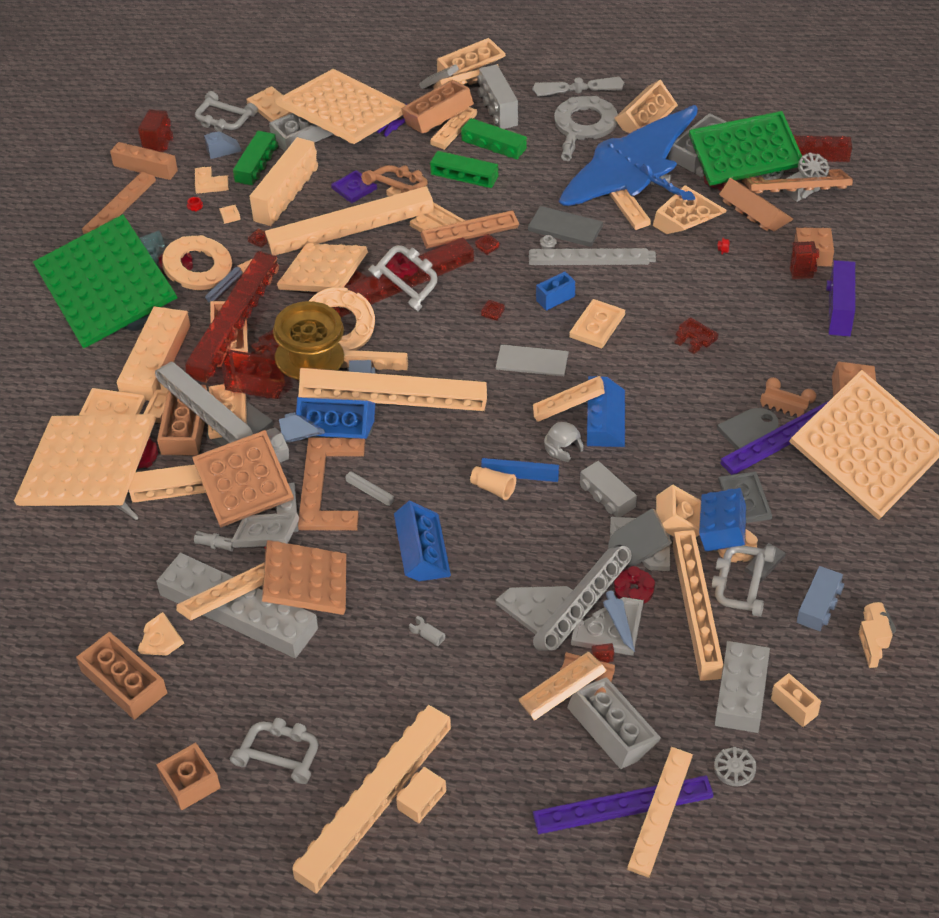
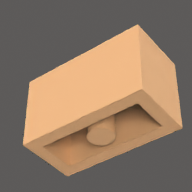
[771,673,821,727]
[396,767,446,823]

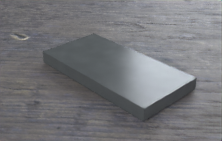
[528,206,603,247]

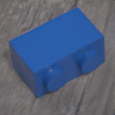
[536,272,575,311]

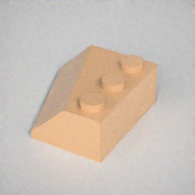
[653,186,727,234]

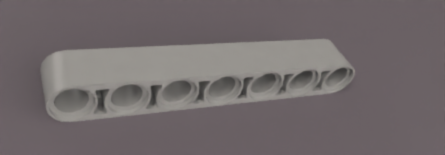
[155,362,253,443]
[533,546,632,651]

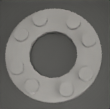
[554,96,618,140]

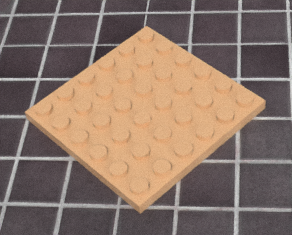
[276,69,406,144]
[789,370,939,520]
[14,414,156,506]

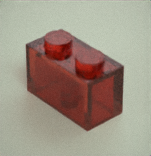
[789,241,819,279]

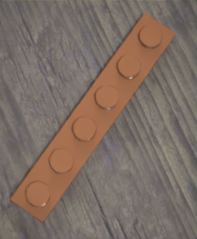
[82,172,156,234]
[420,210,519,248]

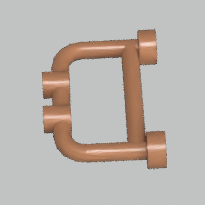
[361,165,428,193]

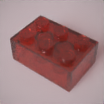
[221,349,285,399]

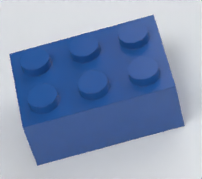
[699,488,746,551]

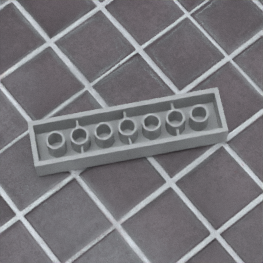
[156,553,318,659]

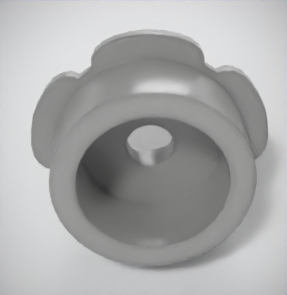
[540,235,557,249]

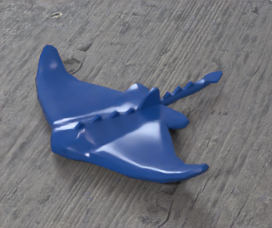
[559,105,698,206]

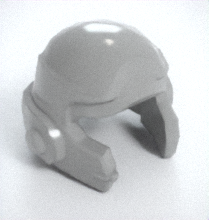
[544,422,583,462]

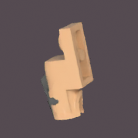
[859,602,896,668]

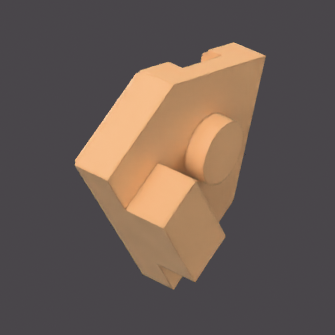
[138,612,184,656]

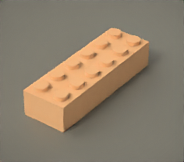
[250,137,318,226]
[117,307,190,401]

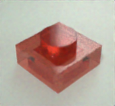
[248,229,268,248]
[475,234,499,255]
[481,300,505,321]
[591,643,614,663]

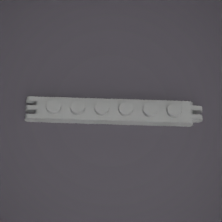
[529,248,656,265]

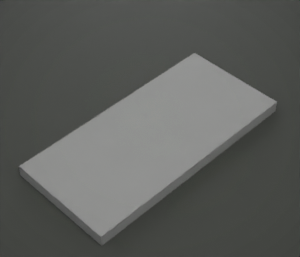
[496,345,569,376]

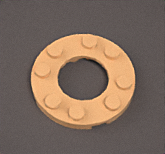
[162,235,232,290]
[309,287,375,351]

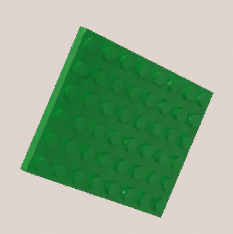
[33,214,177,348]

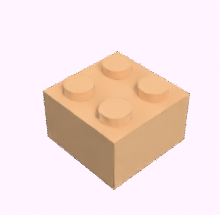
[656,485,701,537]

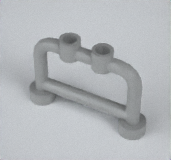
[195,91,258,132]
[368,245,438,312]
[712,545,776,617]
[230,718,319,784]

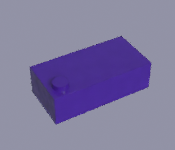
[826,260,855,336]

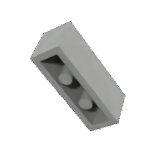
[580,461,637,517]

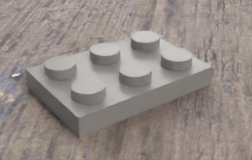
[231,513,300,548]

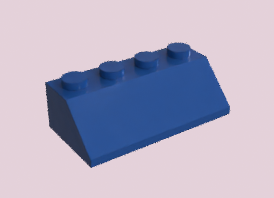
[587,376,625,447]
[296,397,375,439]
[394,500,451,581]

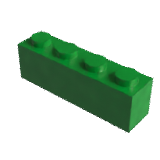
[461,118,527,159]
[233,131,278,185]
[430,151,498,188]

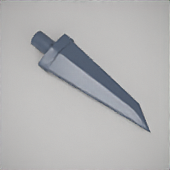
[603,591,635,652]

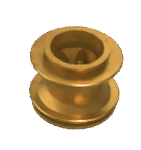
[273,301,345,380]

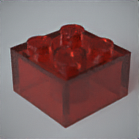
[138,109,173,153]

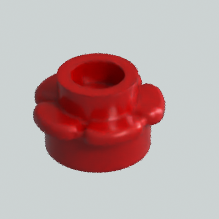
[187,197,203,211]
[718,238,730,254]

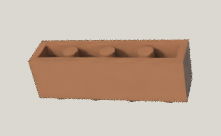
[110,142,178,180]

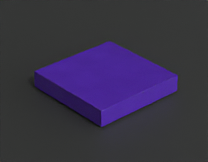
[331,170,377,203]

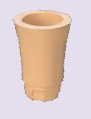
[470,466,516,500]

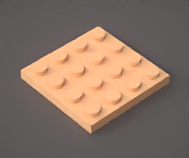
[277,243,368,292]

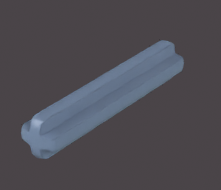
[205,267,243,303]

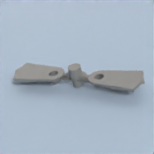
[532,77,625,96]

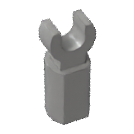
[409,616,445,646]

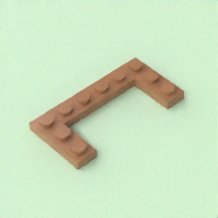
[742,169,852,193]
[298,438,365,530]

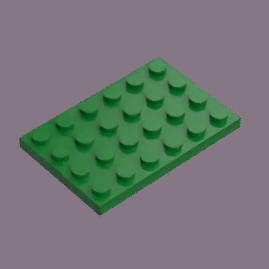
[689,111,805,186]

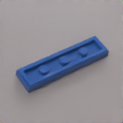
[481,458,559,482]

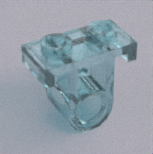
[139,231,165,266]

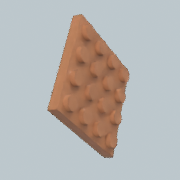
[192,430,294,528]
[262,540,346,615]

